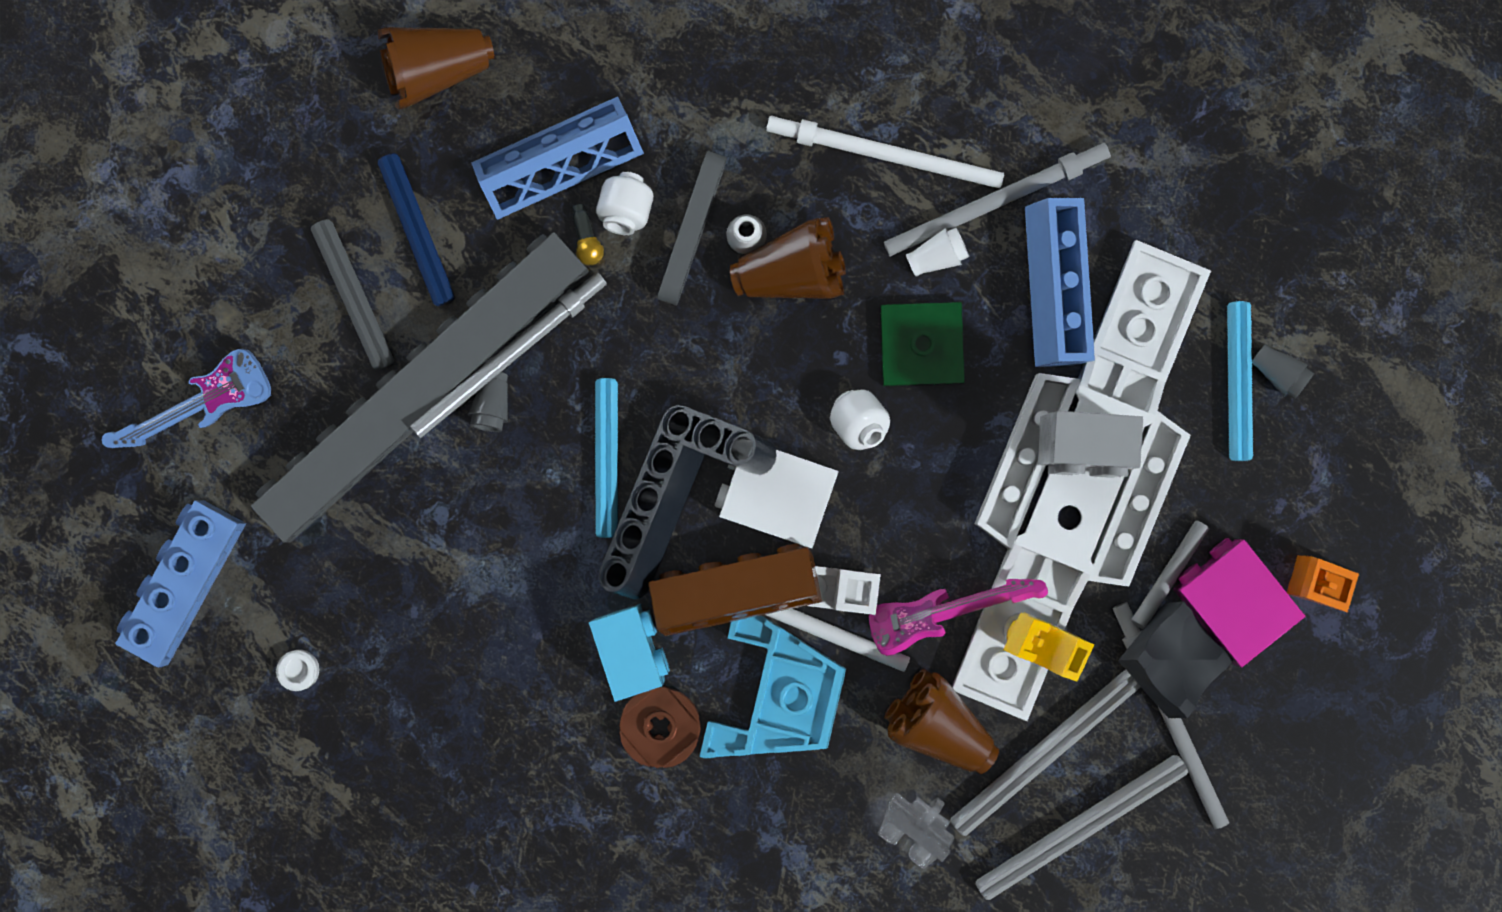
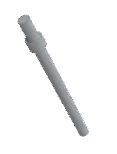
[884,143,1111,256]
[410,272,607,438]
[1112,602,1229,829]

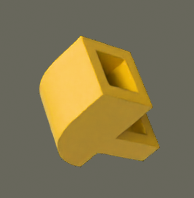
[1003,612,1094,682]

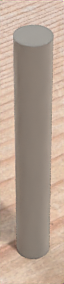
[1131,521,1209,629]

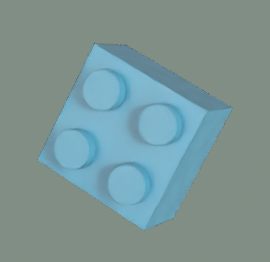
[589,604,670,702]

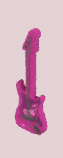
[869,579,1048,656]

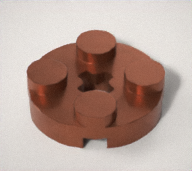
[620,686,701,768]

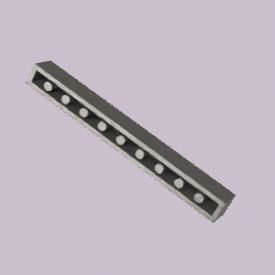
[251,232,590,543]

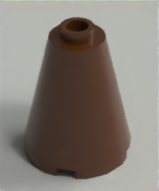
[378,27,494,109]

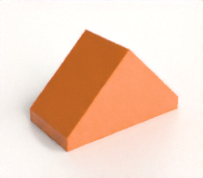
[1287,555,1359,612]

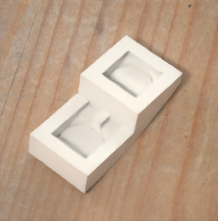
[807,566,880,615]

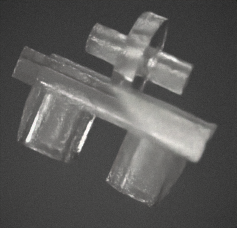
[878,793,954,869]

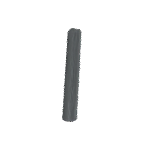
[311,219,394,370]

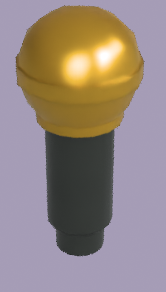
[572,204,604,265]

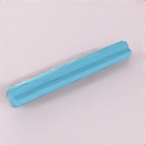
[1227,301,1253,461]
[595,378,618,538]

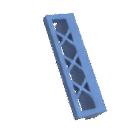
[471,97,644,220]

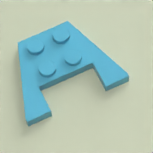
[700,615,846,758]

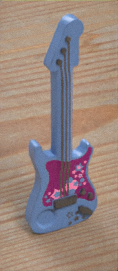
[102,349,271,448]

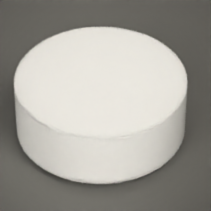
[276,650,319,691]

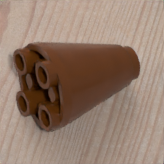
[730,217,846,299]
[884,669,999,774]

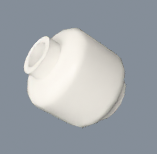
[596,172,653,235]
[830,390,890,450]

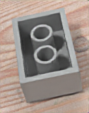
[1038,411,1143,478]

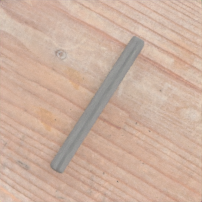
[950,669,1141,836]
[976,755,1188,900]

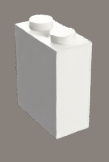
[715,448,838,548]

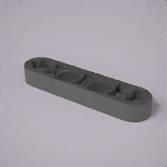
[657,151,727,306]

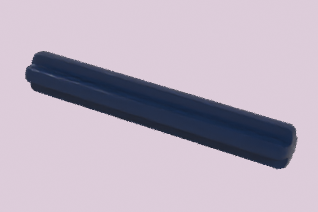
[378,153,455,306]

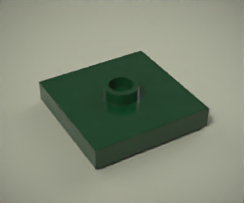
[880,302,965,386]

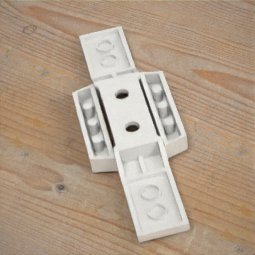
[951,240,1211,721]

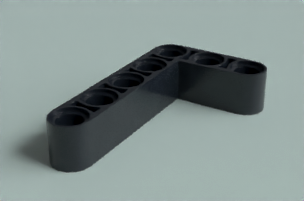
[599,405,777,600]

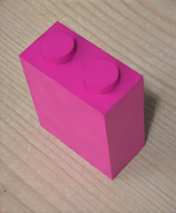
[1173,538,1306,667]

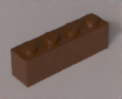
[649,544,822,636]

